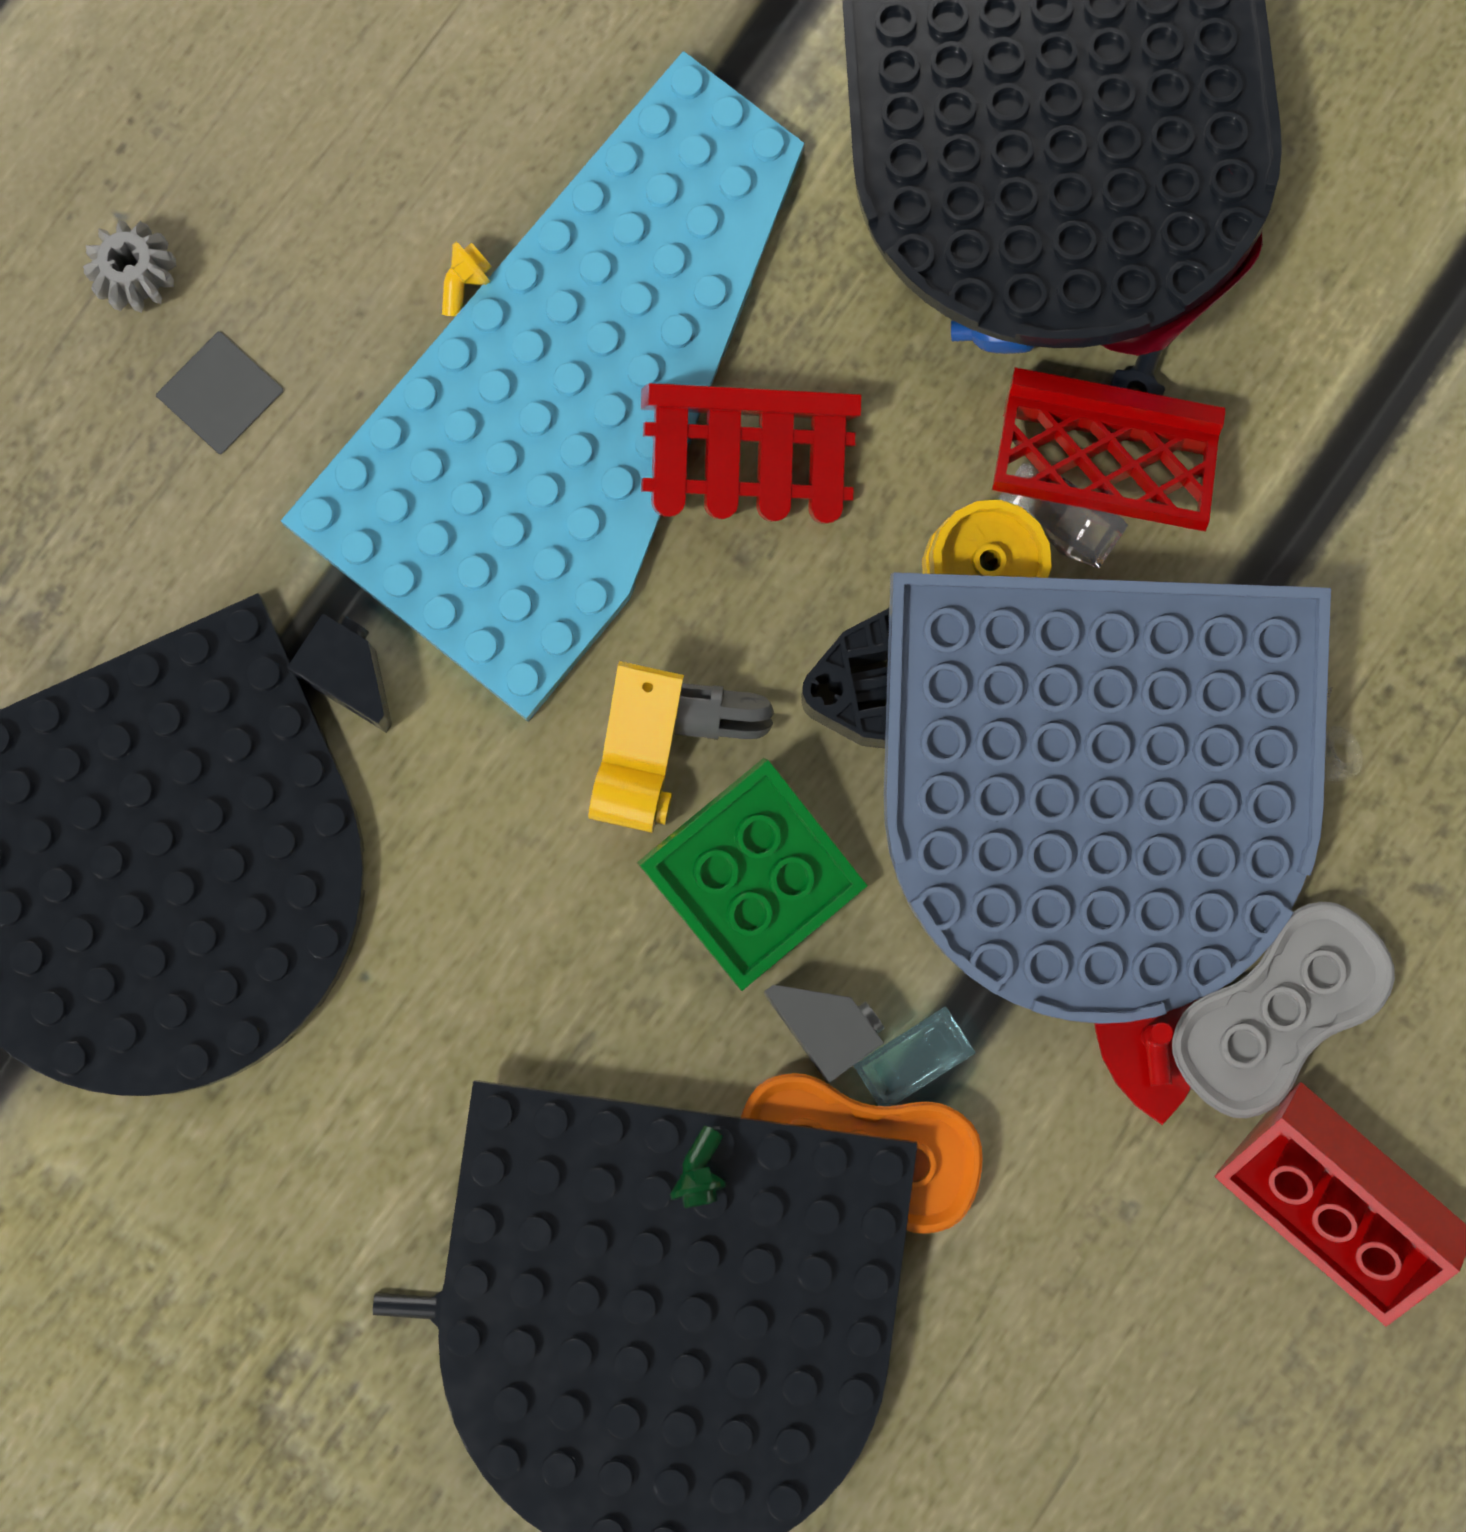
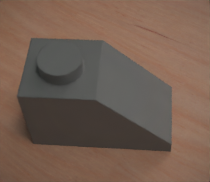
[764,985,885,1083]

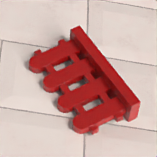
[641,383,862,524]

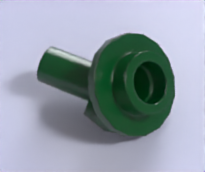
[670,1126,727,1209]

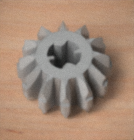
[83,219,176,313]

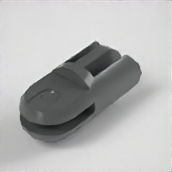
[674,683,774,740]

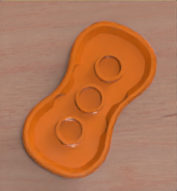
[741,1073,983,1234]

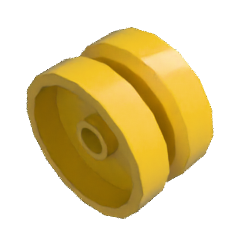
[922,500,1052,578]

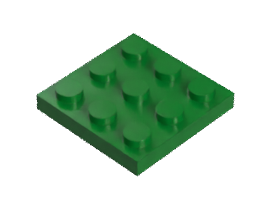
[637,758,868,991]

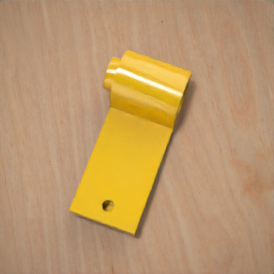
[588,661,684,833]

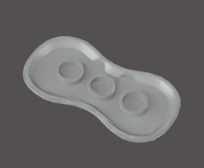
[1172,902,1395,1118]

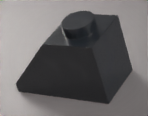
[287,614,392,733]

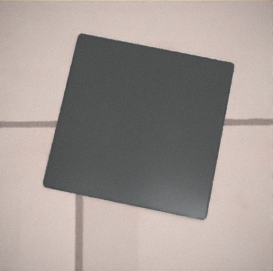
[156,331,283,454]

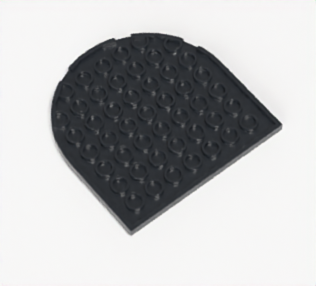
[842,0,1282,348]
[0,593,365,1096]
[438,1080,918,1532]

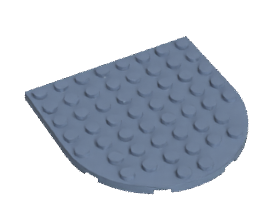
[884,573,1331,1024]

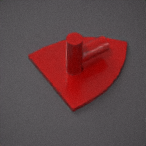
[1094,998,1200,1125]

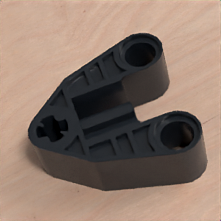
[801,608,889,749]

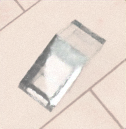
[997,463,1128,568]

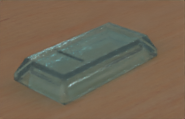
[853,1006,975,1106]

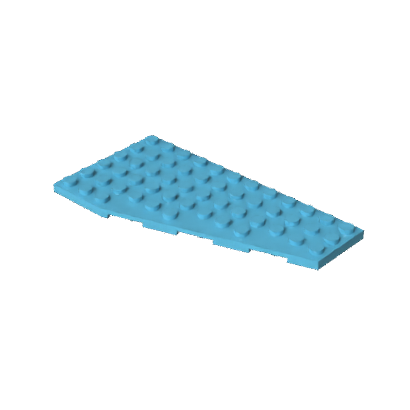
[281,51,804,722]

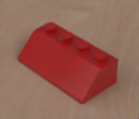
[1214,1082,1466,1327]

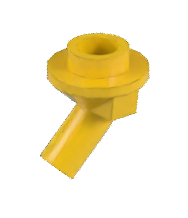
[442,241,492,316]

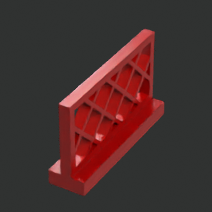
[992,367,1226,532]

